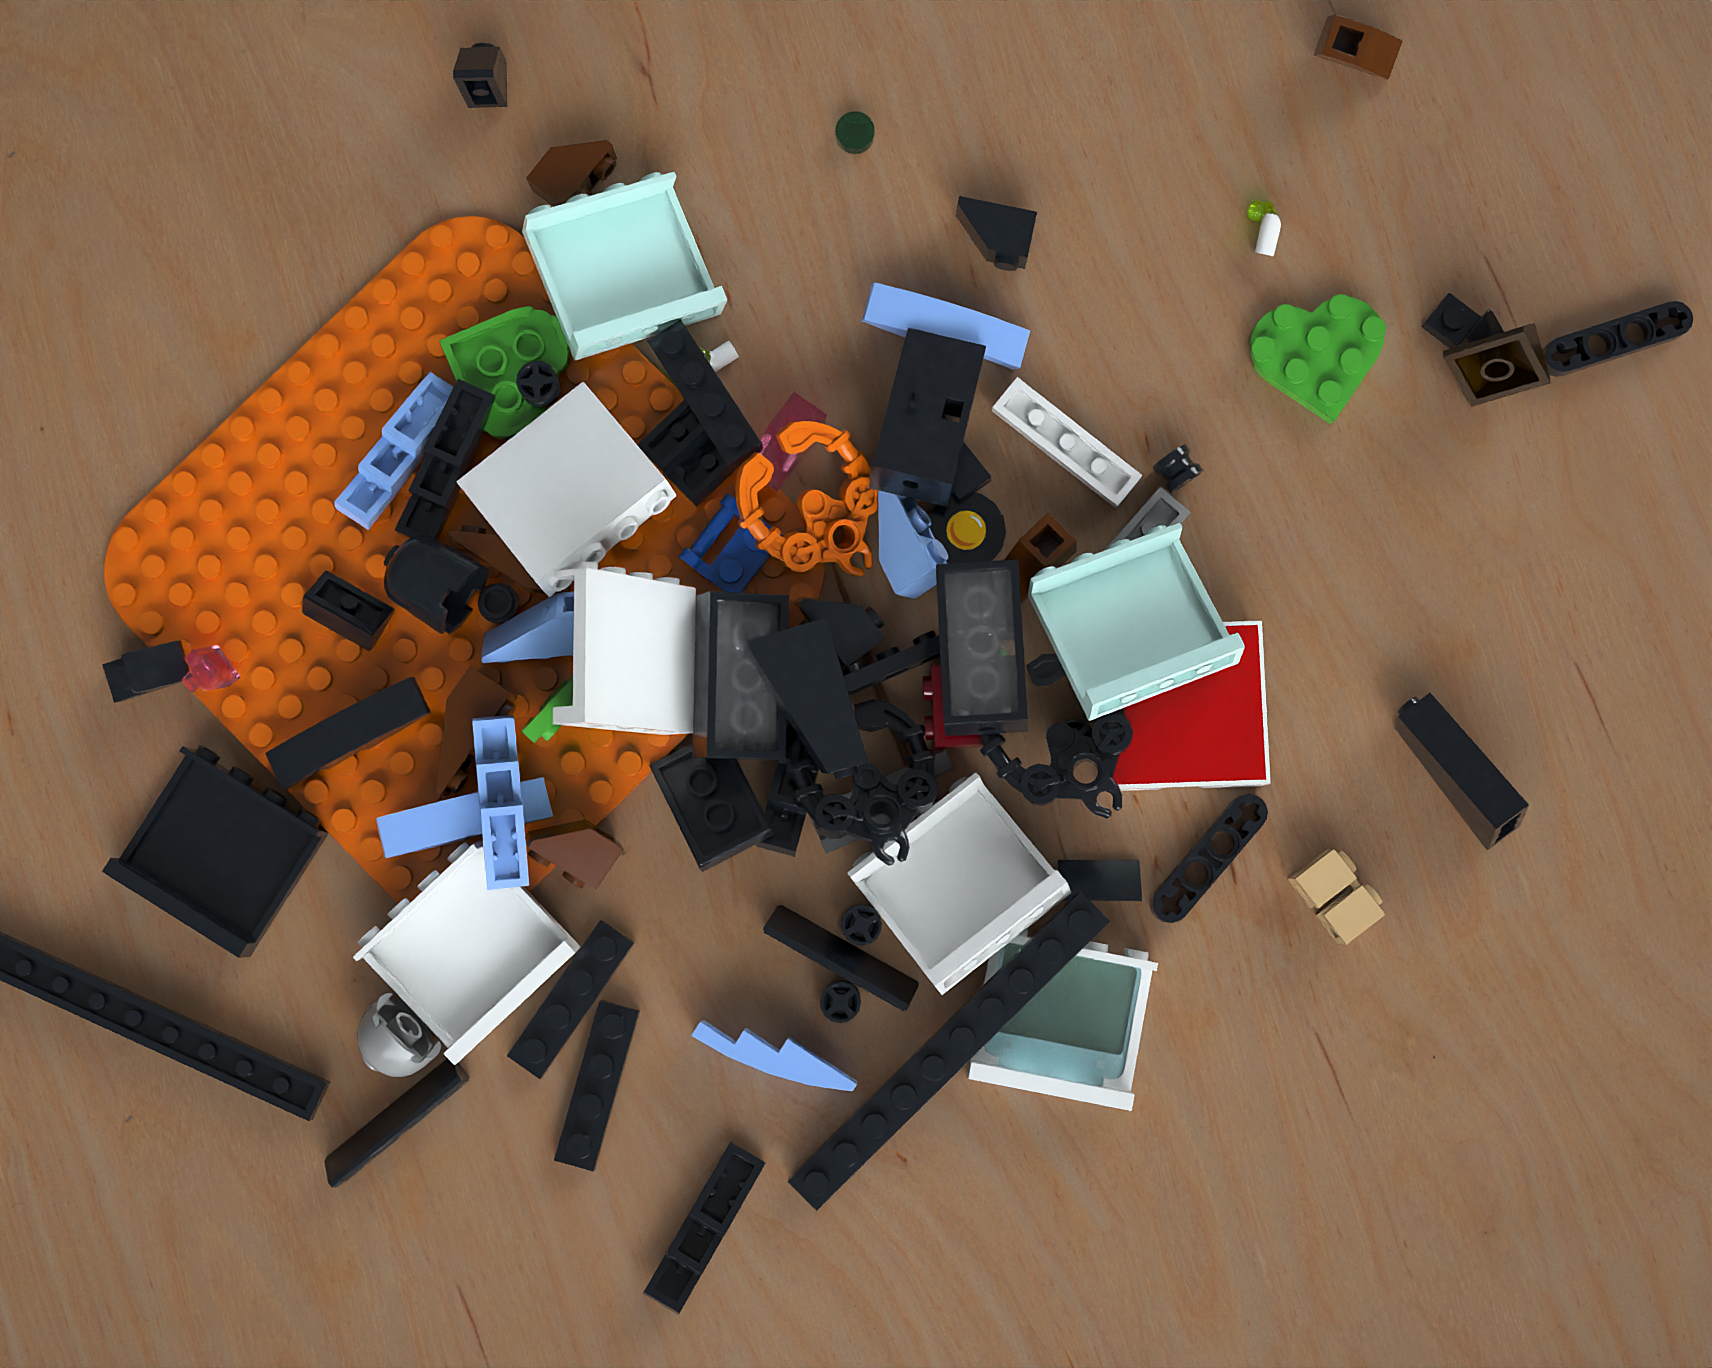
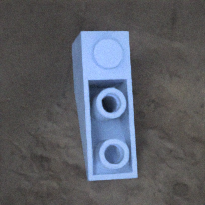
[878,491,948,599]
[481,592,574,663]

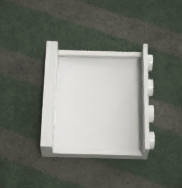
[456,382,677,597]
[553,562,696,735]
[848,773,1072,995]
[353,840,580,1065]

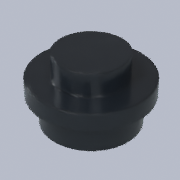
[478,583,519,624]

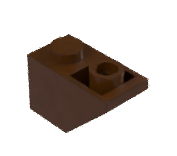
[1314,14,1402,80]
[526,140,617,207]
[1004,513,1077,604]
[525,819,624,890]

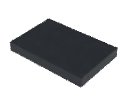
[649,743,775,872]

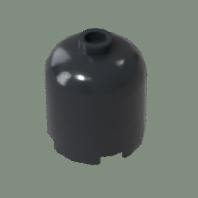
[384,535,488,634]

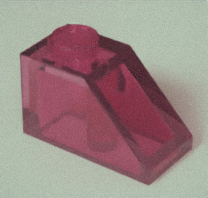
[759,392,827,492]

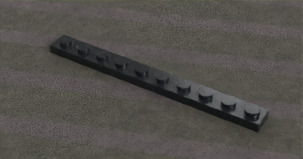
[787,890,1110,1211]
[0,932,330,1121]

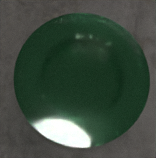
[835,111,875,154]

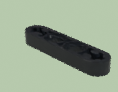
[1542,301,1693,377]
[1150,794,1268,923]

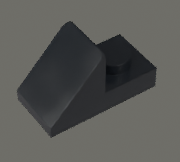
[1422,293,1504,349]
[102,640,192,703]

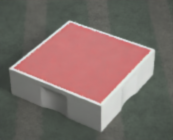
[1105,621,1271,792]

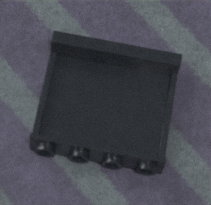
[102,745,329,958]

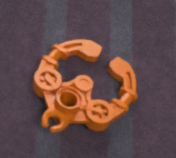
[736,421,878,578]

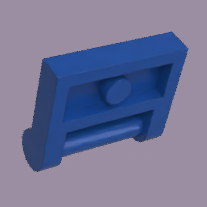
[678,493,783,593]

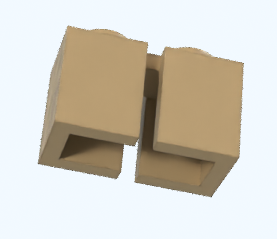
[1288,849,1385,945]

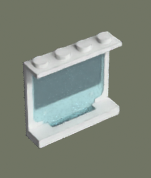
[967,929,1158,1111]

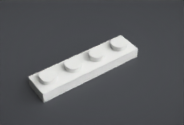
[992,377,1143,509]

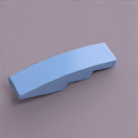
[861,282,1030,370]
[334,372,453,530]
[472,715,529,890]
[376,777,553,859]
[691,1020,857,1091]

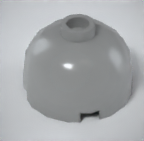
[356,993,441,1077]

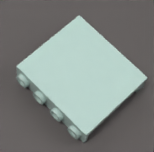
[522,172,727,361]
[1028,523,1245,721]

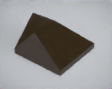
[1443,323,1551,407]

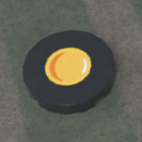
[929,493,1006,564]

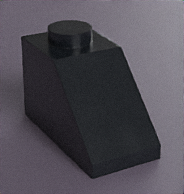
[453,43,507,108]
[956,196,1037,271]
[794,597,885,667]

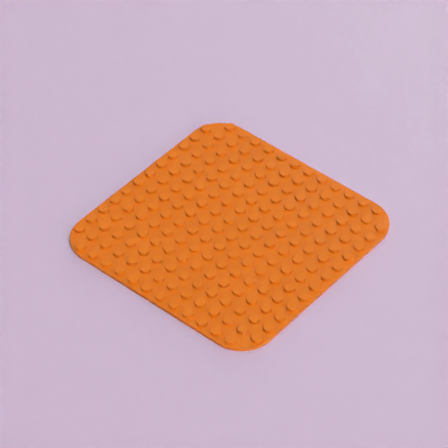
[104,216,825,904]

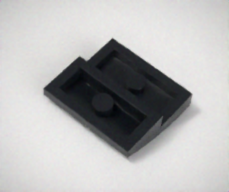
[637,400,740,507]

